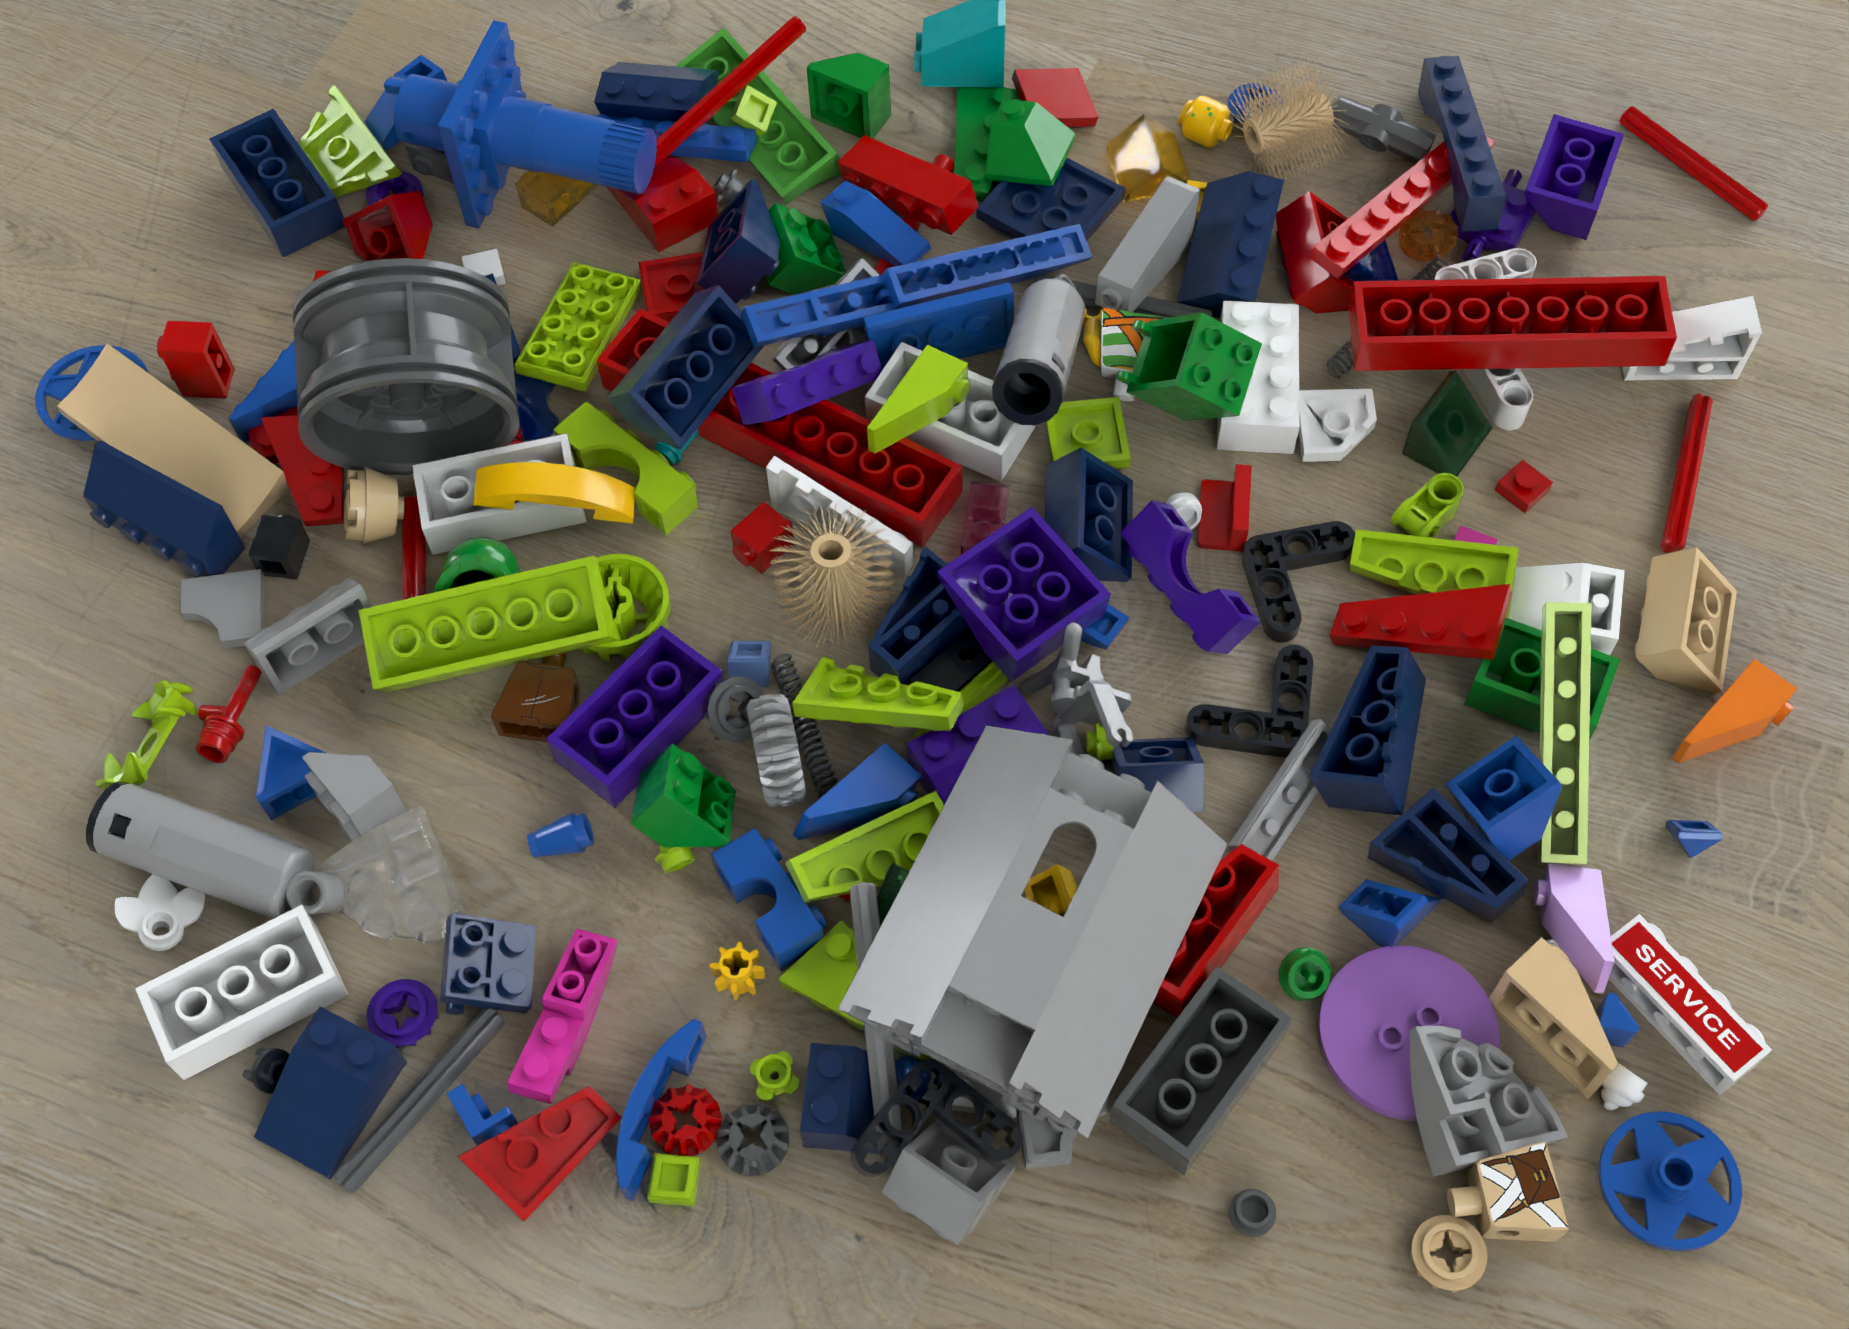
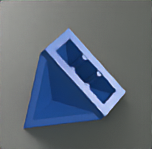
[256,725,326,820]
[1338,879,1444,948]

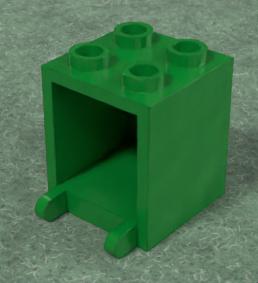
[1116,312,1262,421]

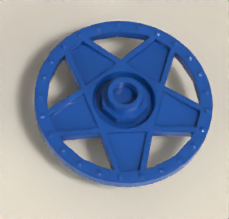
[35,345,149,441]
[1598,1111,1742,1251]

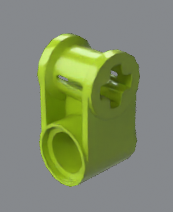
[1390,473,1464,538]

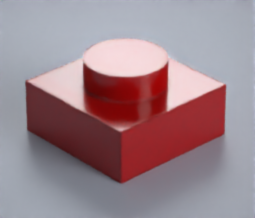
[1495,459,1553,513]

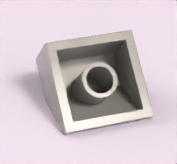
[881,1119,1017,1245]

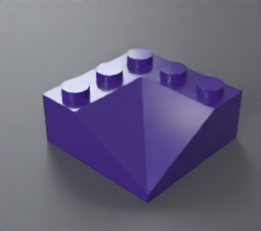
[937,507,1111,682]
[907,685,1050,805]

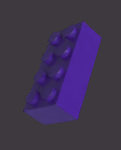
[546,625,724,808]

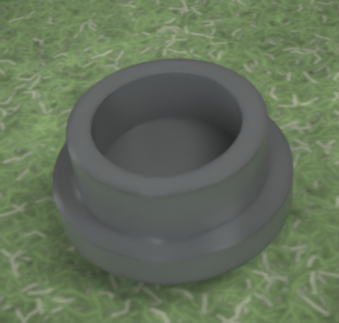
[1229,1189,1276,1237]

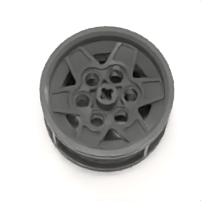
[292,258,519,475]

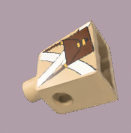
[1447,1141,1569,1242]

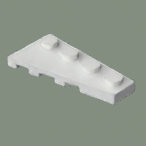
[766,456,913,576]

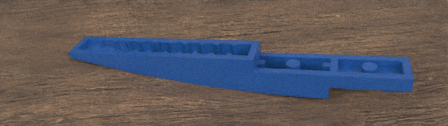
[741,224,1093,348]

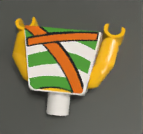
[1082,307,1166,401]

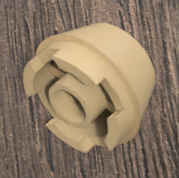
[344,466,404,545]

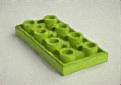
[515,262,642,392]

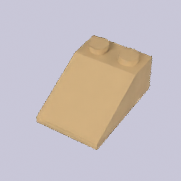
[1489,937,1618,1099]

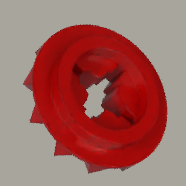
[648,1083,722,1156]

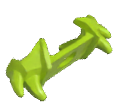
[95,679,198,791]

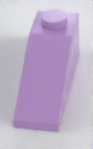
[1533,863,1614,994]

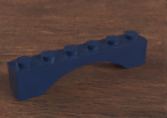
[1418,56,1506,232]

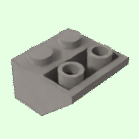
[302,752,412,851]

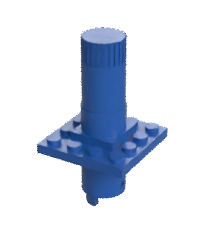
[383,20,657,228]

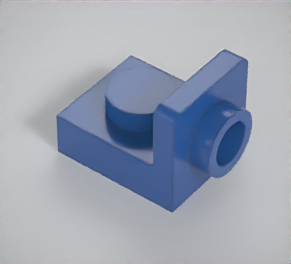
[447,1084,518,1146]

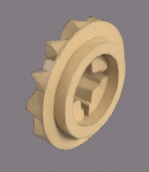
[1410,1215,1487,1293]

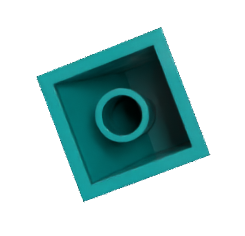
[914,0,1006,88]

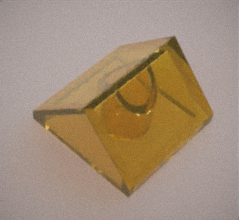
[1106,114,1191,202]

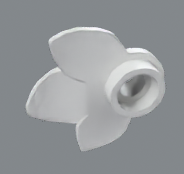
[115,874,205,951]

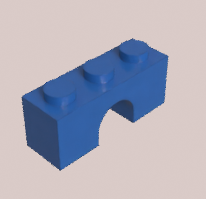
[711,828,827,971]

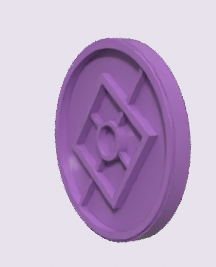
[1317,946,1500,1121]

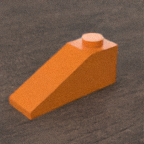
[1672,659,1797,763]

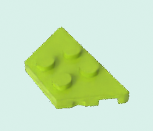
[298,85,402,197]

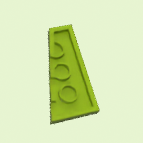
[1350,529,1519,618]
[792,657,964,731]
[785,791,944,902]
[778,920,933,1061]

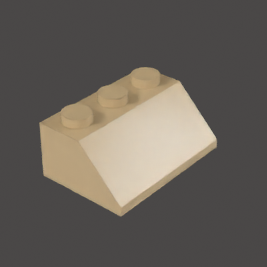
[1635,547,1737,693]

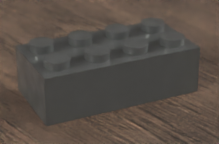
[1109,966,1292,1176]

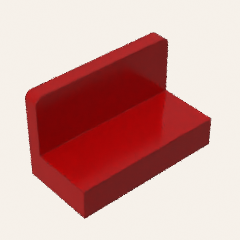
[1197,464,1252,552]

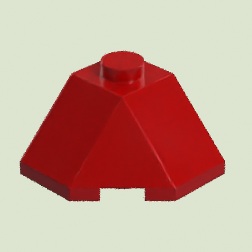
[342,190,433,261]

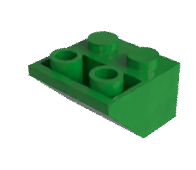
[765,203,846,295]
[630,743,736,847]

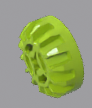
[580,554,672,661]

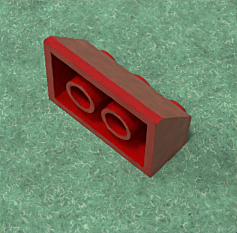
[1275,191,1367,314]

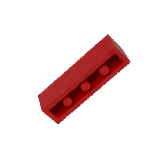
[837,135,978,235]

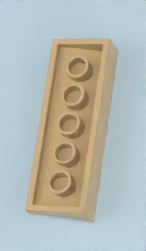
[57,343,289,538]

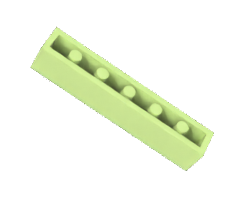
[1537,602,1592,864]

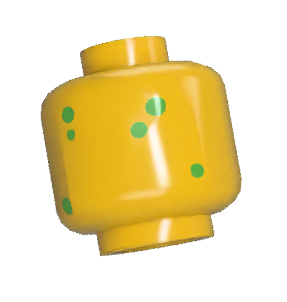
[1178,95,1234,148]

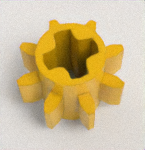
[709,941,766,1001]

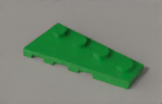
[954,87,1020,202]

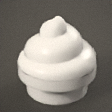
[1165,492,1202,530]
[1601,1063,1648,1110]

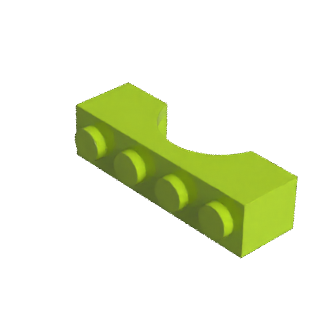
[553,401,699,535]

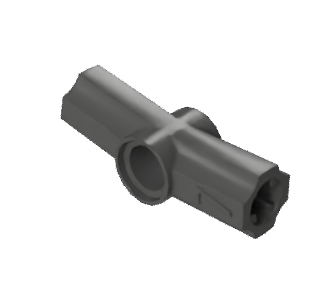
[1331,95,1436,163]

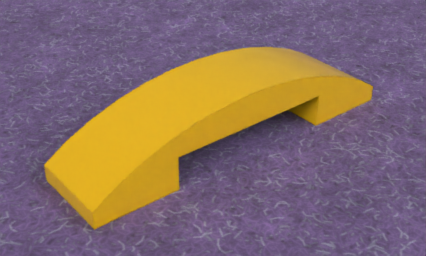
[473,462,635,524]

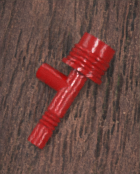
[195,665,262,763]

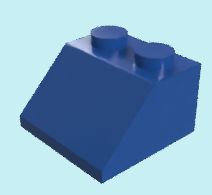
[1445,735,1562,861]

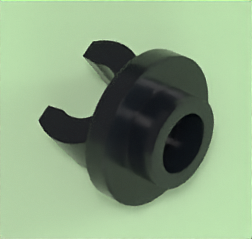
[242,1048,290,1094]

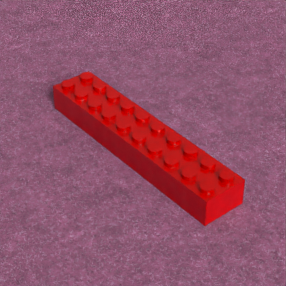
[596,308,963,548]

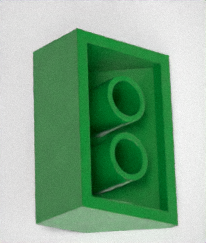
[1464,617,1620,740]

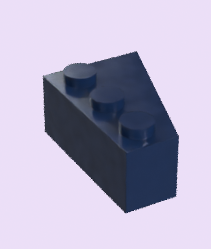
[868,546,969,686]
[1368,788,1529,923]

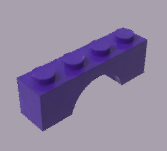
[732,340,882,425]
[1120,500,1261,654]

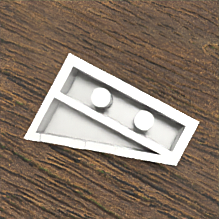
[1622,296,1762,381]

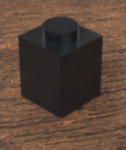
[248,515,310,580]

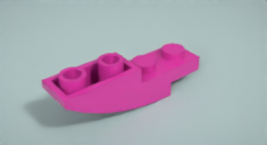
[507,928,617,1104]

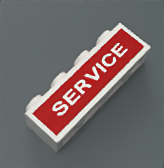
[1609,914,1772,1096]

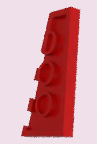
[1330,584,1512,660]

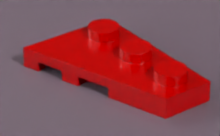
[261,415,345,527]
[457,1086,622,1222]

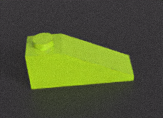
[867,345,971,454]

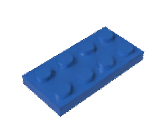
[863,282,1014,370]

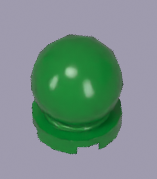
[435,537,521,592]

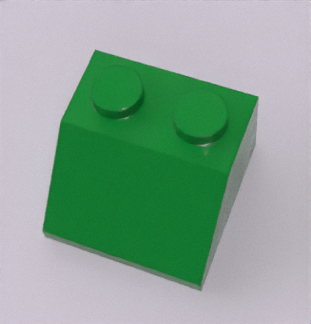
[806,52,891,139]

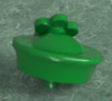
[1278,947,1331,1001]

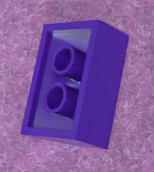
[1524,114,1624,240]

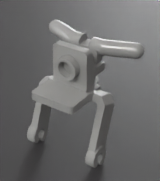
[1019,623,1133,757]

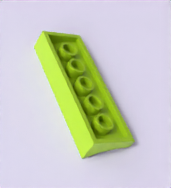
[359,556,619,692]

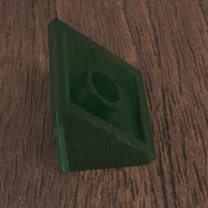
[1402,370,1492,477]

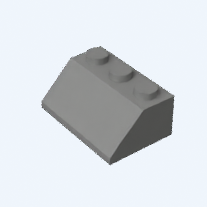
[244,578,372,695]

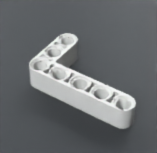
[1434,248,1537,430]

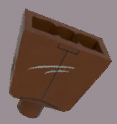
[491,652,580,742]

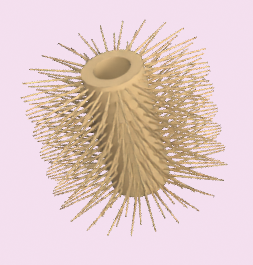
[1229,60,1349,182]
[770,503,895,650]

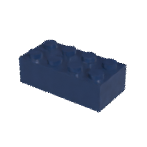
[209,108,345,257]

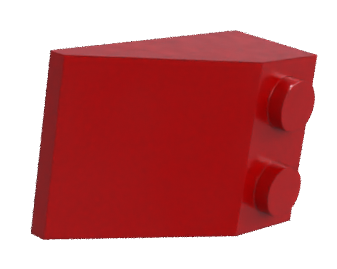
[607,155,719,253]

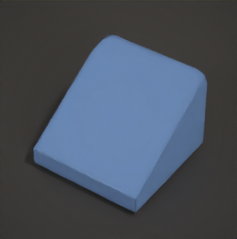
[728,641,771,687]

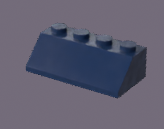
[1177,171,1284,318]
[606,285,765,450]
[83,440,246,578]

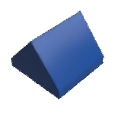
[1595,992,1640,1047]

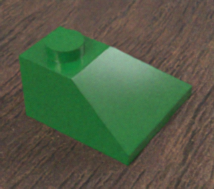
[985,99,1076,186]

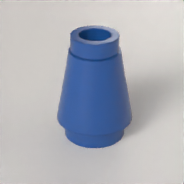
[527,812,594,858]

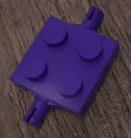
[1444,169,1537,261]

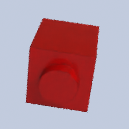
[730,501,795,574]

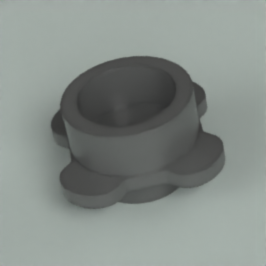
[712,168,744,205]

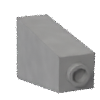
[1095,176,1200,312]

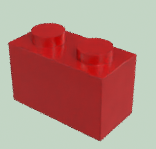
[157,321,235,399]

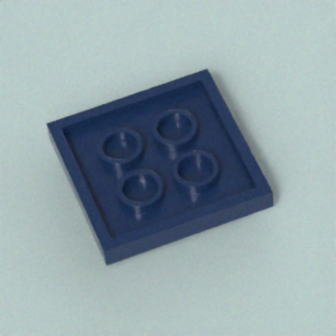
[976,158,1126,241]

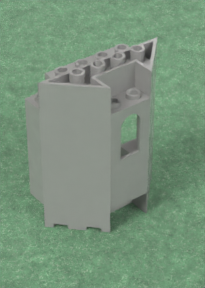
[838,726,1228,1138]

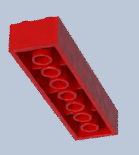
[1348,276,1677,371]

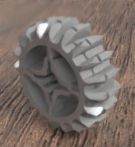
[747,694,806,807]

